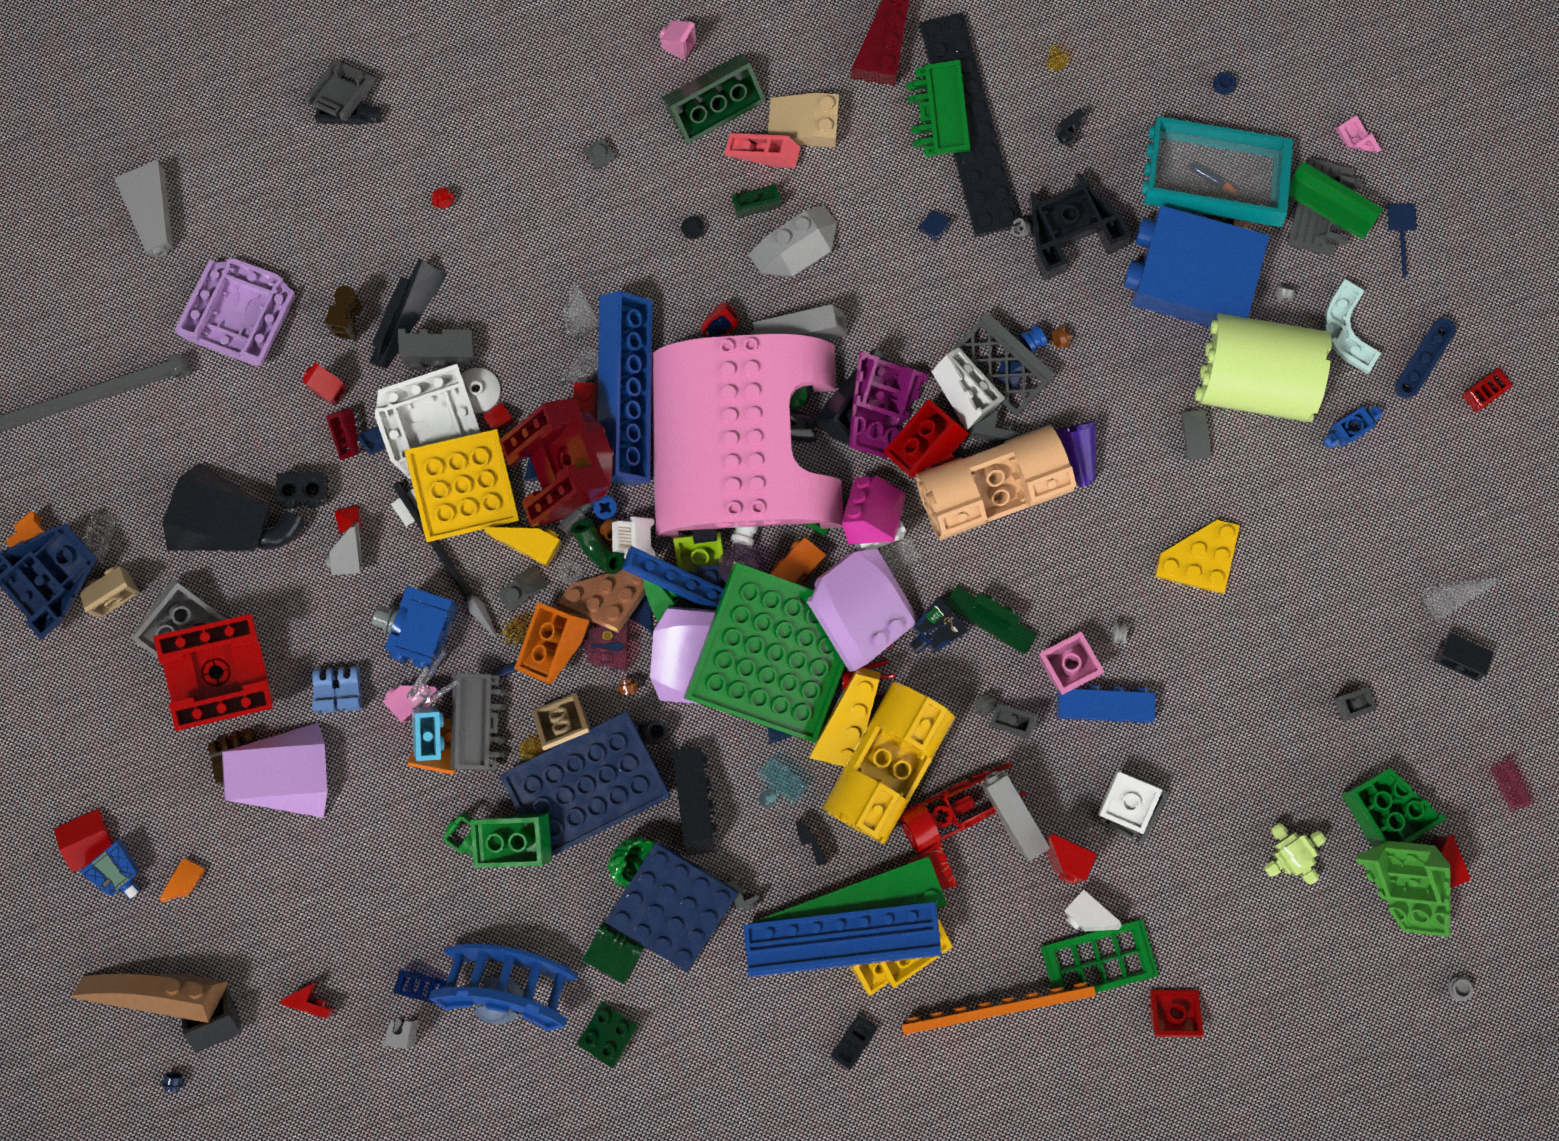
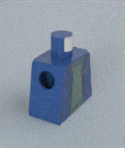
[80,838,141,900]

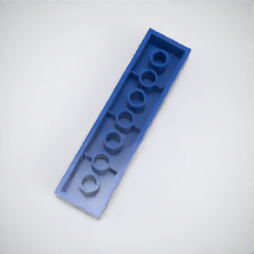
[597,291,653,486]

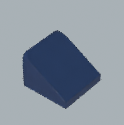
[918,211,951,242]

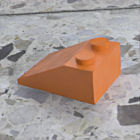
[514,602,590,684]

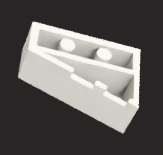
[931,347,1005,431]

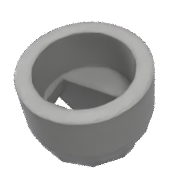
[1011,218,1032,238]
[1275,284,1295,303]

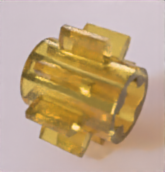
[501,617,528,648]

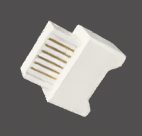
[612,516,655,558]

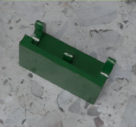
[731,182,781,219]

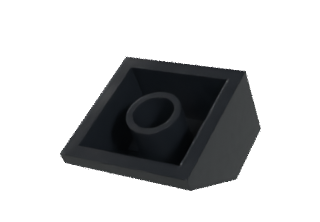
[182,986,241,1053]

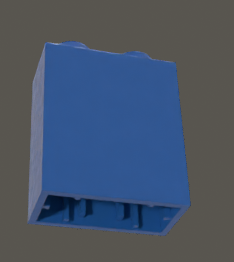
[1123,206,1270,327]

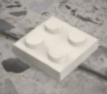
[1098,770,1162,834]

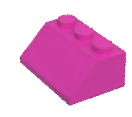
[842,476,906,545]

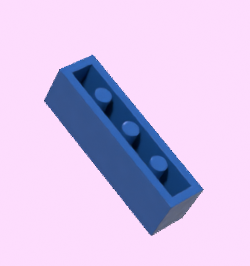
[1056,686,1155,723]

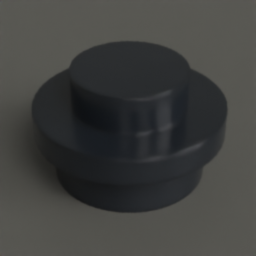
[681,216,704,240]

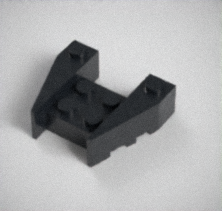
[1028,173,1132,281]

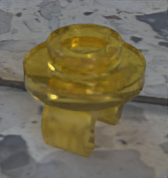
[1046,45,1069,71]
[519,738,543,761]

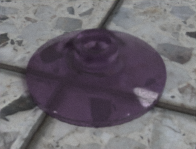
[718,545,765,583]

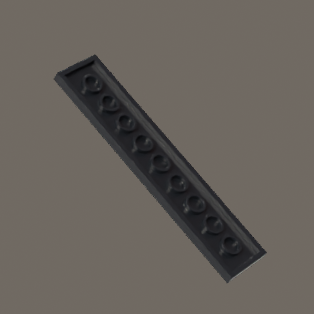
[919,12,1020,237]

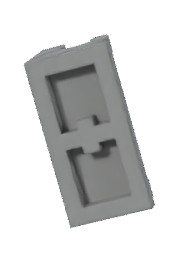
[382,1018,419,1049]

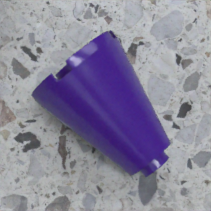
[1055,421,1096,487]

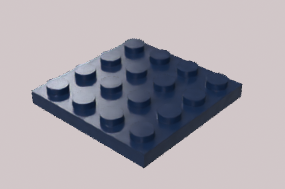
[605,840,739,972]

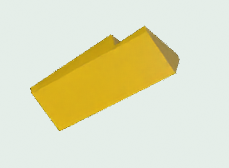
[849,918,953,996]

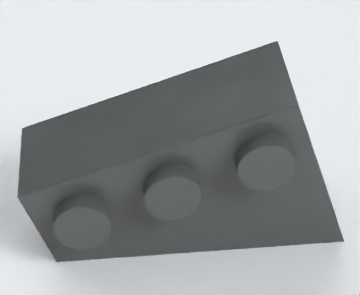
[398,329,476,370]

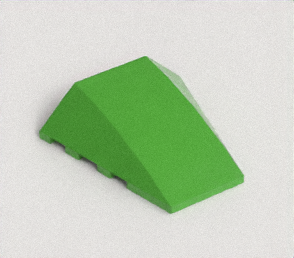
[1355,841,1451,937]

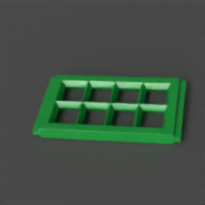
[1040,919,1159,993]

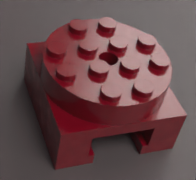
[499,398,614,527]

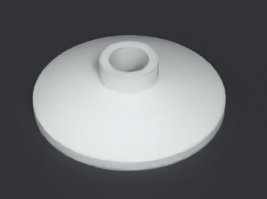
[461,368,501,414]

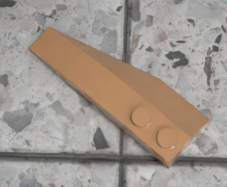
[72,973,228,1023]

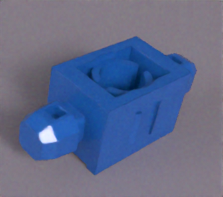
[1322,406,1383,449]

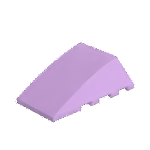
[222,723,328,818]

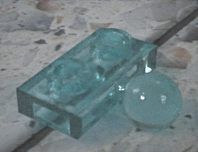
[757,756,809,808]

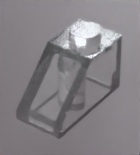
[562,282,599,341]

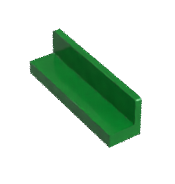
[1289,162,1383,239]

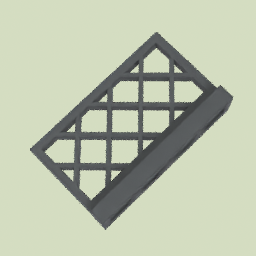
[951,311,1055,417]

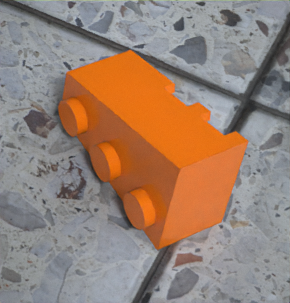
[771,537,826,585]

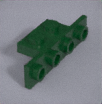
[945,585,1037,655]

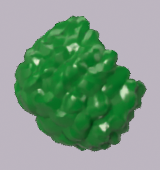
[607,837,655,887]

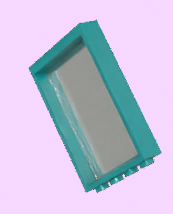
[1141,116,1293,227]

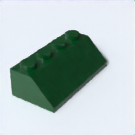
[661,54,766,145]

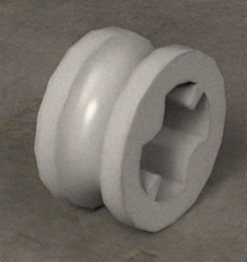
[1112,622,1127,644]

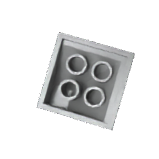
[131,578,226,658]

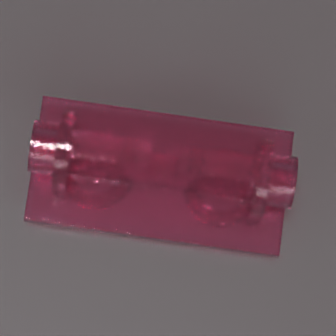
[1490,759,1533,813]

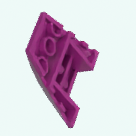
[849,351,930,459]

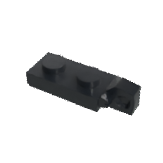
[315,101,381,125]

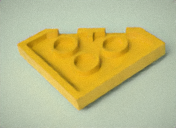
[1154,520,1240,594]

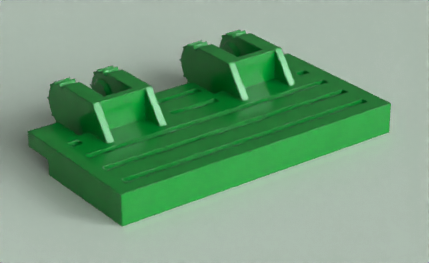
[906,60,971,157]

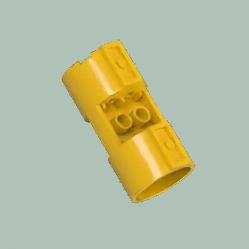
[821,682,955,845]

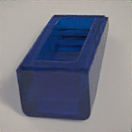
[393,969,447,1004]

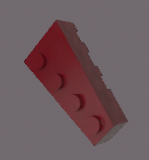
[850,0,910,86]

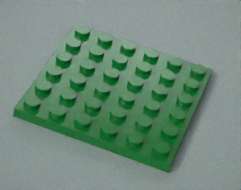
[684,561,845,743]

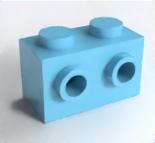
[412,706,444,761]

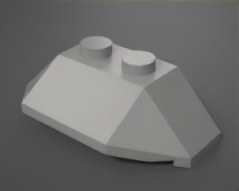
[748,205,837,278]

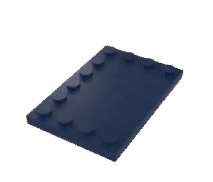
[499,710,671,856]

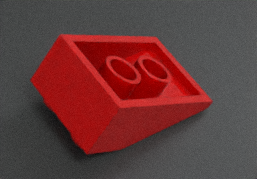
[883,399,969,478]

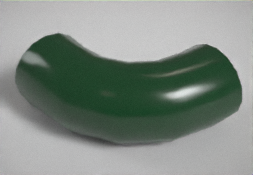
[571,518,624,574]

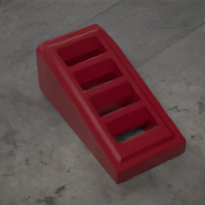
[326,408,359,461]

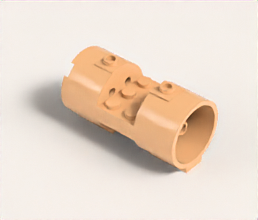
[916,425,1076,541]

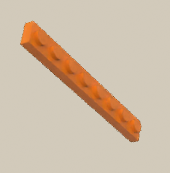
[902,982,1096,1035]

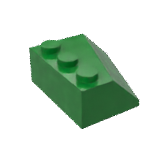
[1341,768,1447,848]

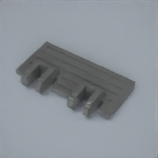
[1286,157,1363,255]
[450,672,507,771]

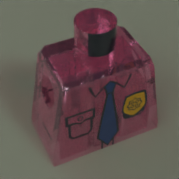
[575,624,629,672]

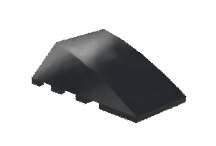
[162,463,271,552]

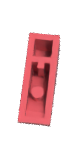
[724,133,801,168]

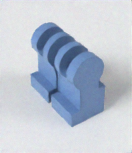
[312,665,363,714]

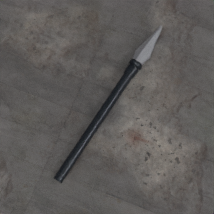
[393,482,498,638]

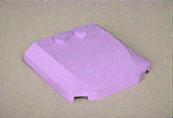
[174,259,295,366]
[807,549,918,672]
[650,606,716,704]

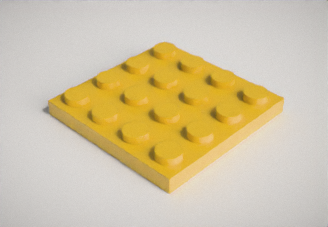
[404,429,519,542]

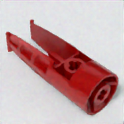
[899,762,1026,853]

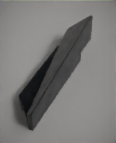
[369,259,446,369]

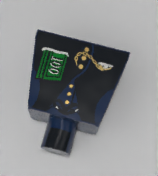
[909,597,968,654]

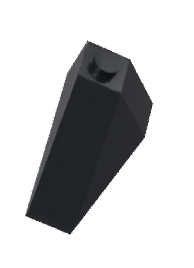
[815,348,889,445]

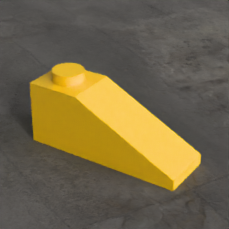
[484,527,562,567]

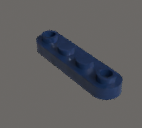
[1394,318,1456,399]

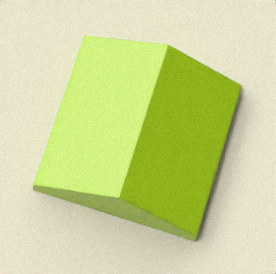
[673,531,726,574]

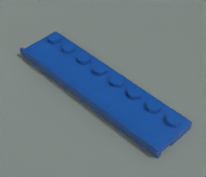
[744,902,942,977]

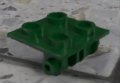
[582,918,645,984]
[577,1002,638,1069]

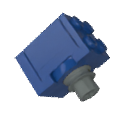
[372,586,458,671]

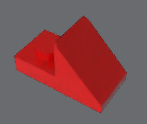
[280,982,334,1019]

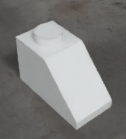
[1064,889,1122,932]

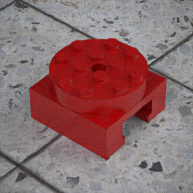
[153,614,275,731]

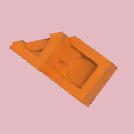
[160,858,205,903]

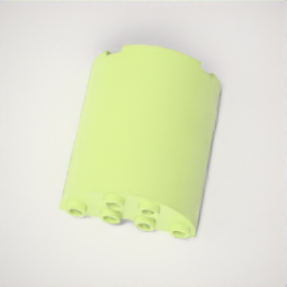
[1195,313,1332,422]

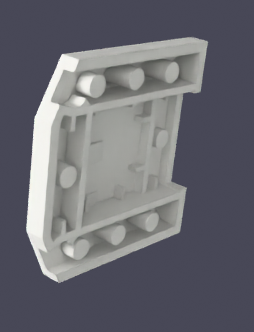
[375,364,481,479]

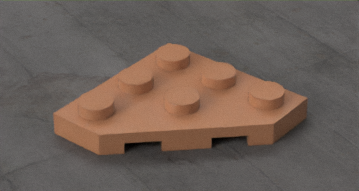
[558,569,646,633]

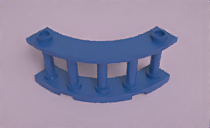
[429,943,578,1031]

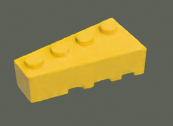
[809,668,881,767]

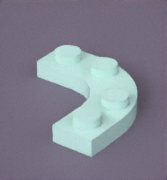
[1324,279,1381,374]

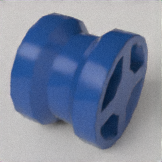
[1019,325,1048,353]
[593,496,618,522]

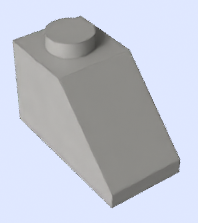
[326,522,364,575]

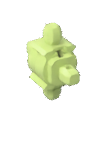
[1264,823,1326,885]

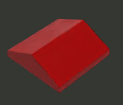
[54,808,114,873]
[1150,990,1204,1037]

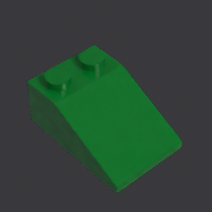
[470,813,552,868]

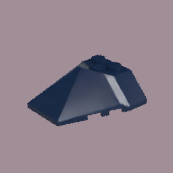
[0,523,98,640]

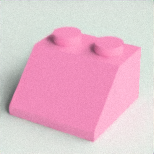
[1039,632,1105,695]

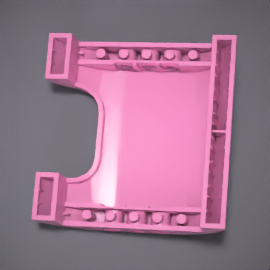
[651,334,843,538]

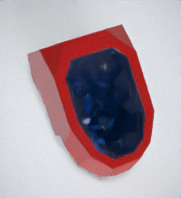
[701,302,739,338]

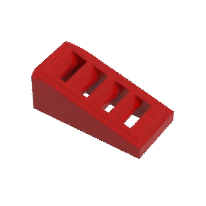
[1462,368,1513,413]

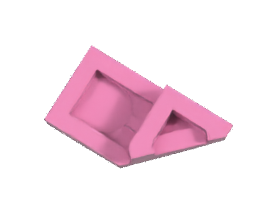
[1335,115,1381,153]

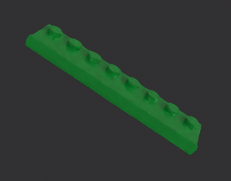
[748,856,947,924]

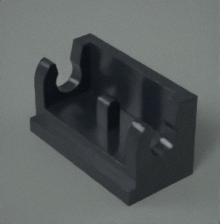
[1433,633,1494,681]

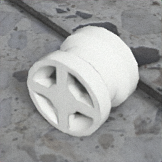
[731,526,758,546]

